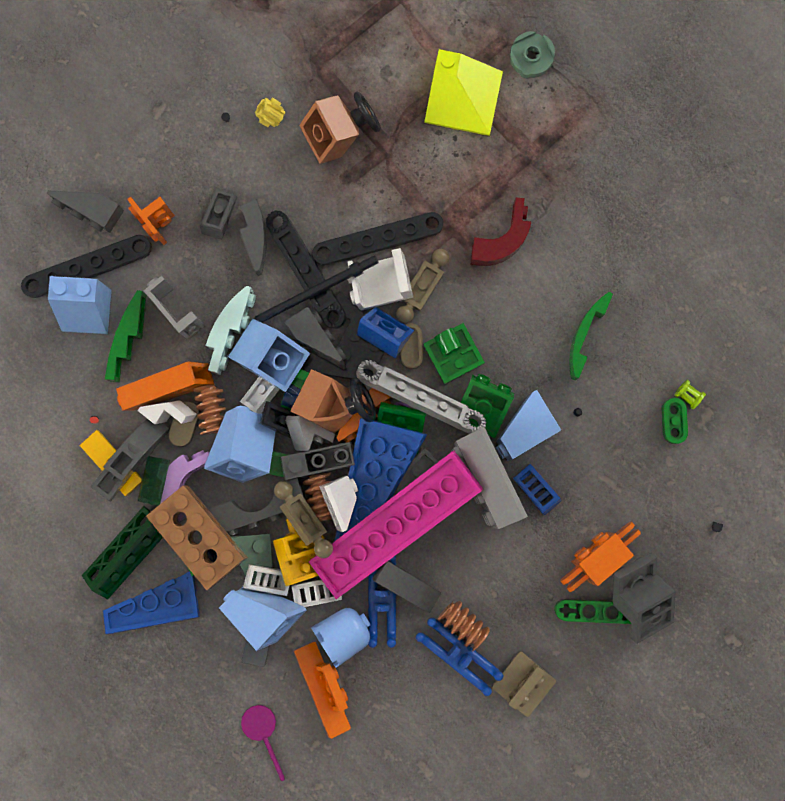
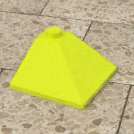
[424,49,503,136]

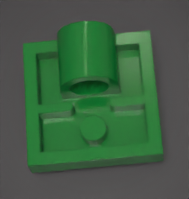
[423,323,485,385]
[377,402,426,454]

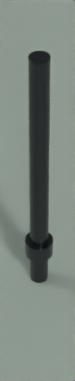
[255,255,379,323]

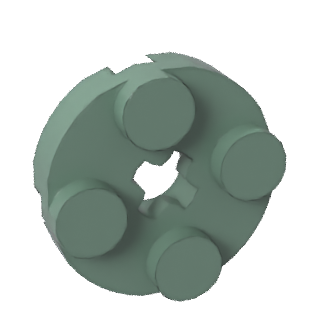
[510,31,555,79]

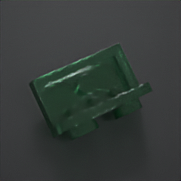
[138,456,170,506]

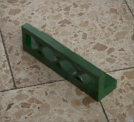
[82,506,163,600]

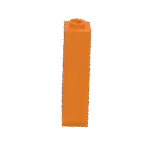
[116,362,215,411]

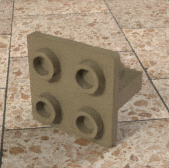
[492,651,556,717]

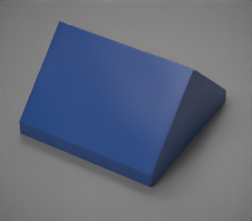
[357,307,414,359]

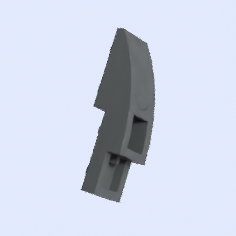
[91,419,170,501]

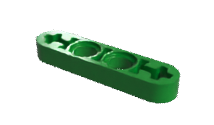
[554,599,631,624]

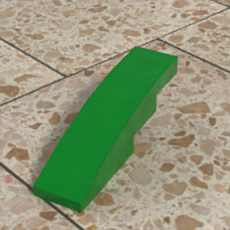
[105,290,147,383]

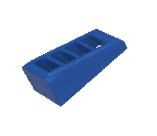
[513,464,561,515]

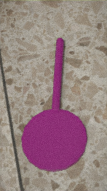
[241,705,285,781]

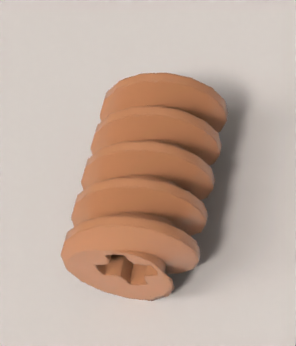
[193,385,226,435]
[303,472,332,521]
[437,601,490,652]

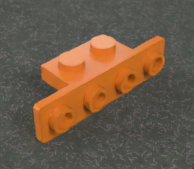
[294,642,351,739]

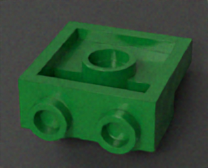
[460,374,515,438]

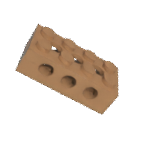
[146,485,248,590]

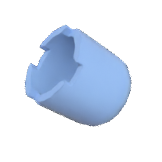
[311,608,371,668]

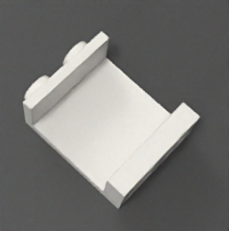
[347,248,413,311]

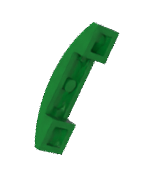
[569,292,613,380]

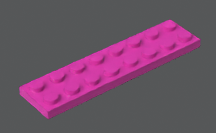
[309,451,484,599]

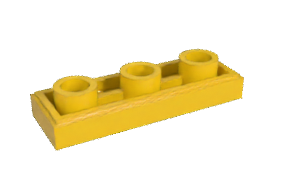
[79,430,144,496]

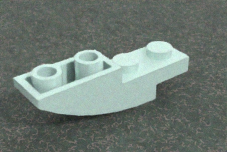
[206,286,256,375]

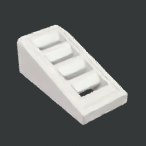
[243,565,290,596]
[292,580,342,607]

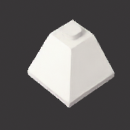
[319,476,358,532]

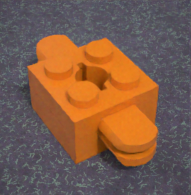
[560,521,641,592]

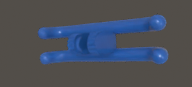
[368,555,396,648]
[416,618,503,696]

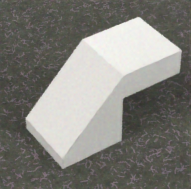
[138,400,197,424]

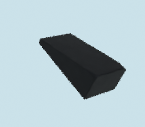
[259,401,298,438]

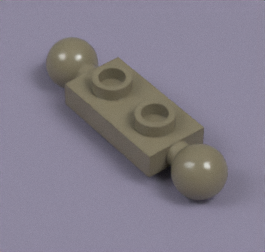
[396,248,449,324]
[274,481,333,558]

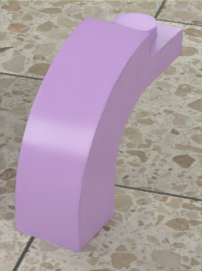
[158,450,210,522]

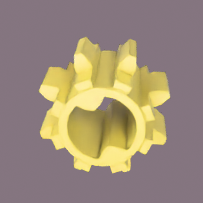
[255,97,285,127]

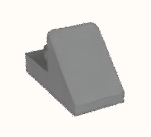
[285,416,335,451]

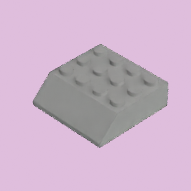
[451,427,528,529]

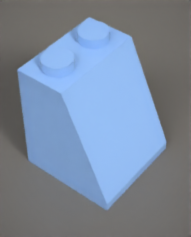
[48,276,111,334]
[228,319,310,392]
[495,390,561,461]
[204,406,275,483]
[219,587,307,651]

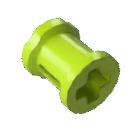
[674,379,706,410]

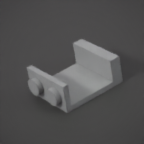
[144,276,205,340]

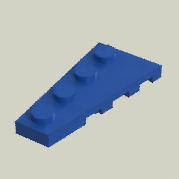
[103,572,200,634]

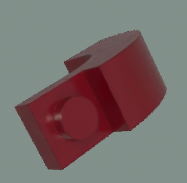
[470,197,531,266]

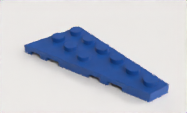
[334,418,428,542]

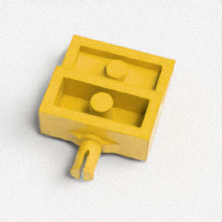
[273,519,324,586]

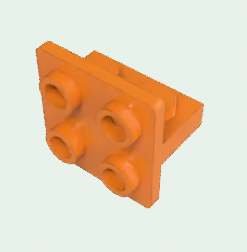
[127,197,175,245]

